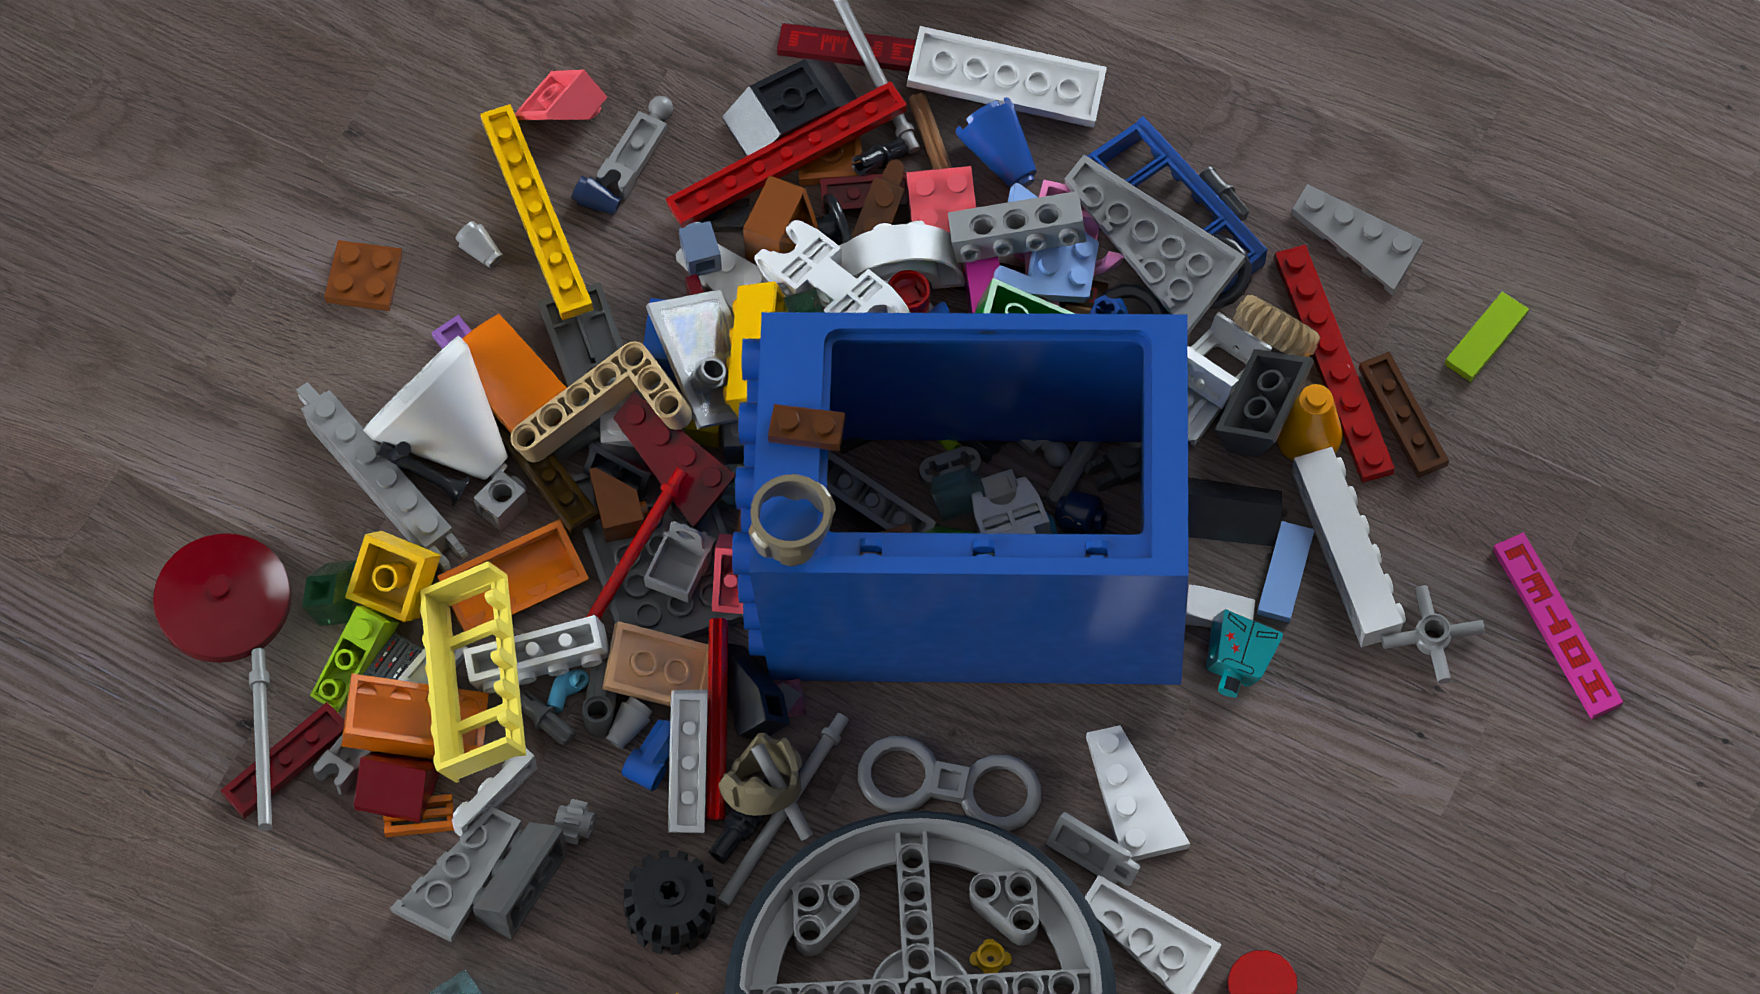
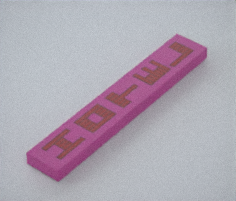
[1493,532,1623,720]

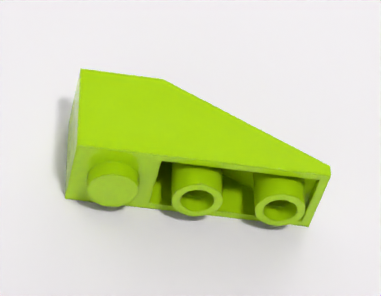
[310,606,399,713]

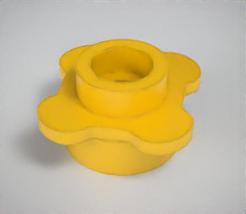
[969,939,1012,974]

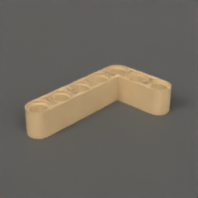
[510,341,692,462]

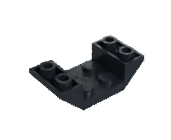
[722,59,857,156]

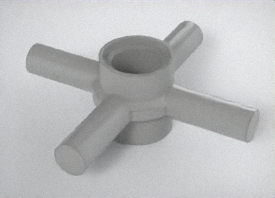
[1381,585,1485,684]

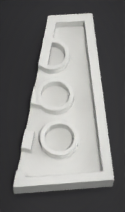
[1086,725,1190,861]
[1085,875,1221,994]

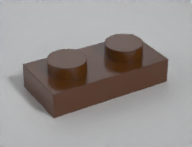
[768,404,845,451]

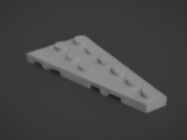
[1065,155,1245,335]

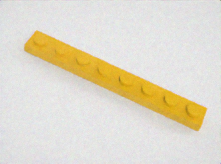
[480,104,593,321]

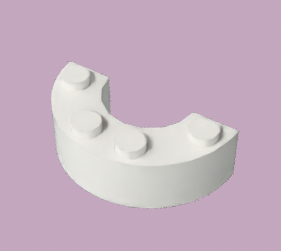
[839,221,965,289]

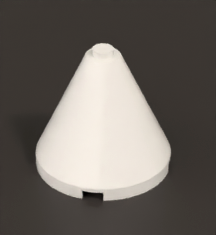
[363,335,508,480]

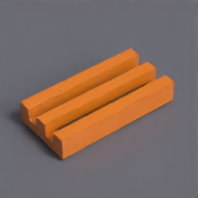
[383,794,454,838]

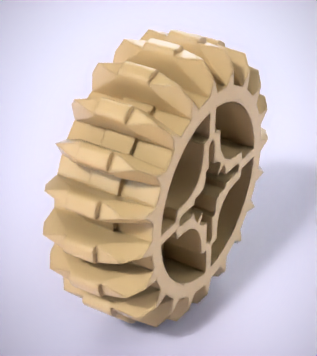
[1233,295,1320,357]

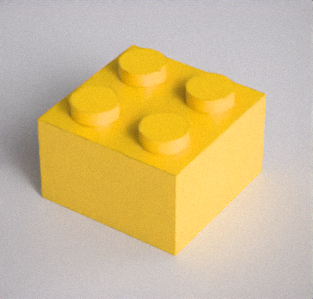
[345,531,441,622]

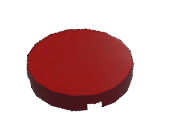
[1227,950,1298,994]

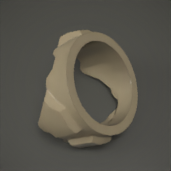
[748,474,836,566]
[719,733,802,815]

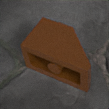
[589,468,649,543]

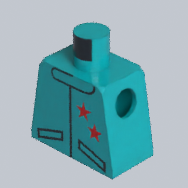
[1206,609,1284,697]

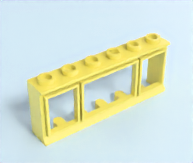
[419,561,526,783]

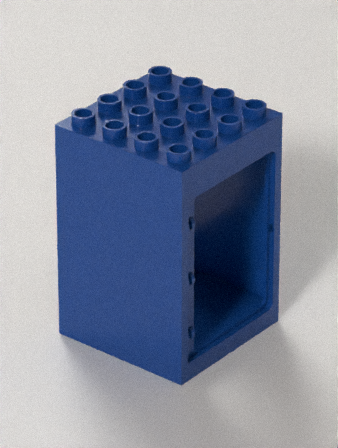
[732,312,1188,685]

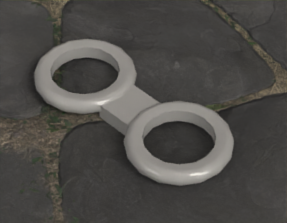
[858,736,1041,832]

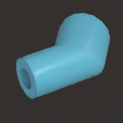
[546,669,589,713]

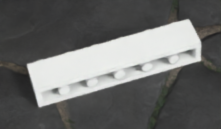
[1291,447,1406,647]

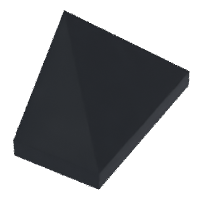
[583,442,653,502]

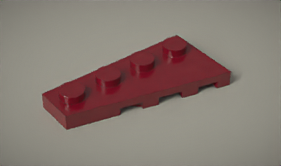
[613,392,736,529]

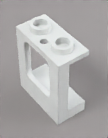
[1188,312,1273,409]

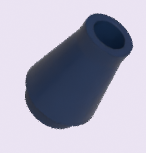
[571,176,622,216]

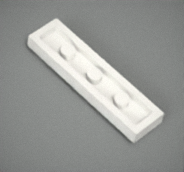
[668,692,707,834]

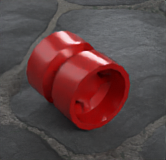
[888,270,930,313]

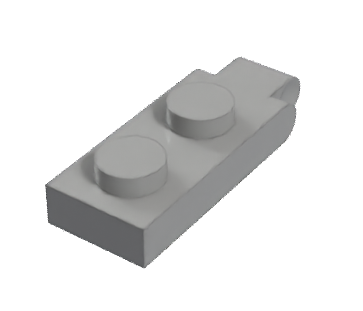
[1046,812,1140,886]

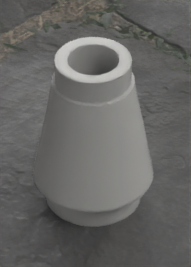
[455,221,503,269]
[606,696,652,750]

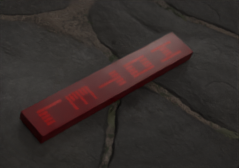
[777,23,917,72]

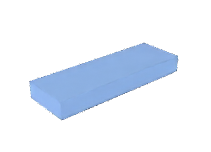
[1257,521,1315,623]

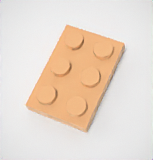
[602,621,709,707]

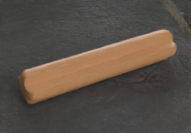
[909,93,952,169]

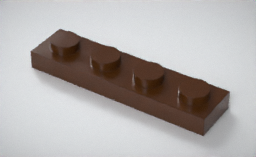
[1358,351,1449,478]

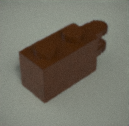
[852,159,905,239]

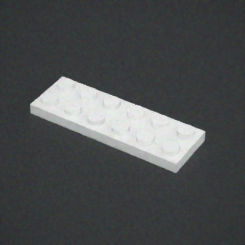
[906,26,1107,128]

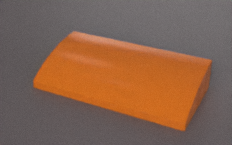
[462,314,566,433]
[437,519,589,632]
[341,673,489,759]

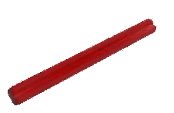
[706,618,728,821]

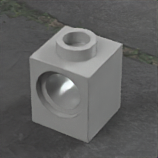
[474,470,528,532]

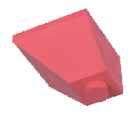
[515,69,607,120]

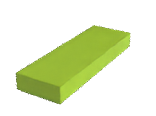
[1444,291,1529,382]

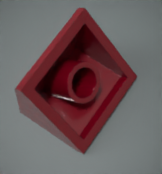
[354,751,440,823]

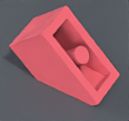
[712,534,743,614]

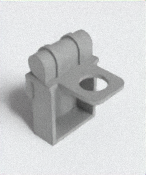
[644,522,718,603]

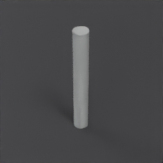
[751,743,813,841]

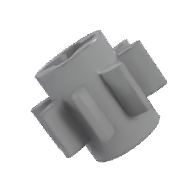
[554,799,595,845]

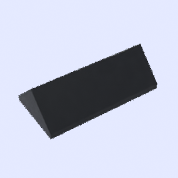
[1188,477,1282,547]

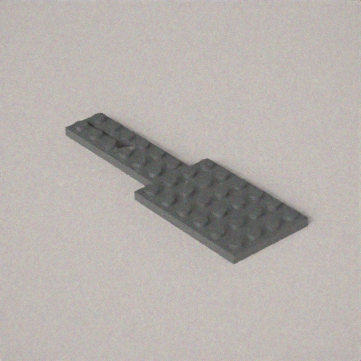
[538,282,743,639]

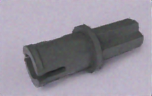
[1199,167,1249,221]
[520,690,576,745]

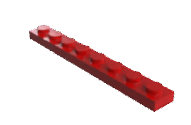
[666,81,907,228]
[1274,244,1395,483]

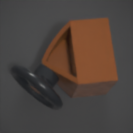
[743,175,852,264]

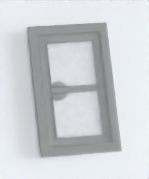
[646,289,739,429]

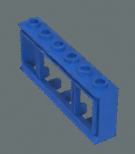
[1087,116,1268,293]

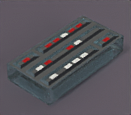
[363,632,422,680]

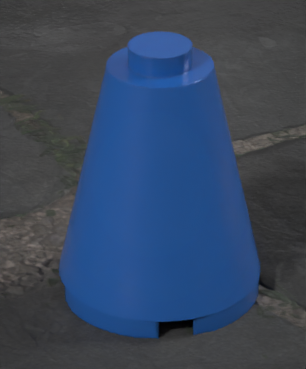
[955,97,1037,188]

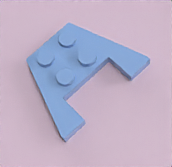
[993,183,1099,303]

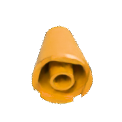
[1277,384,1342,461]

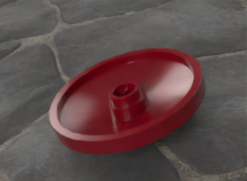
[153,533,291,663]

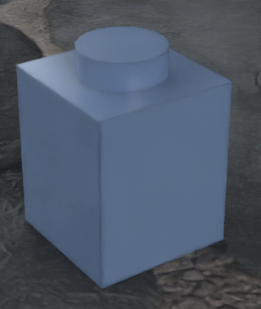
[679,221,722,276]

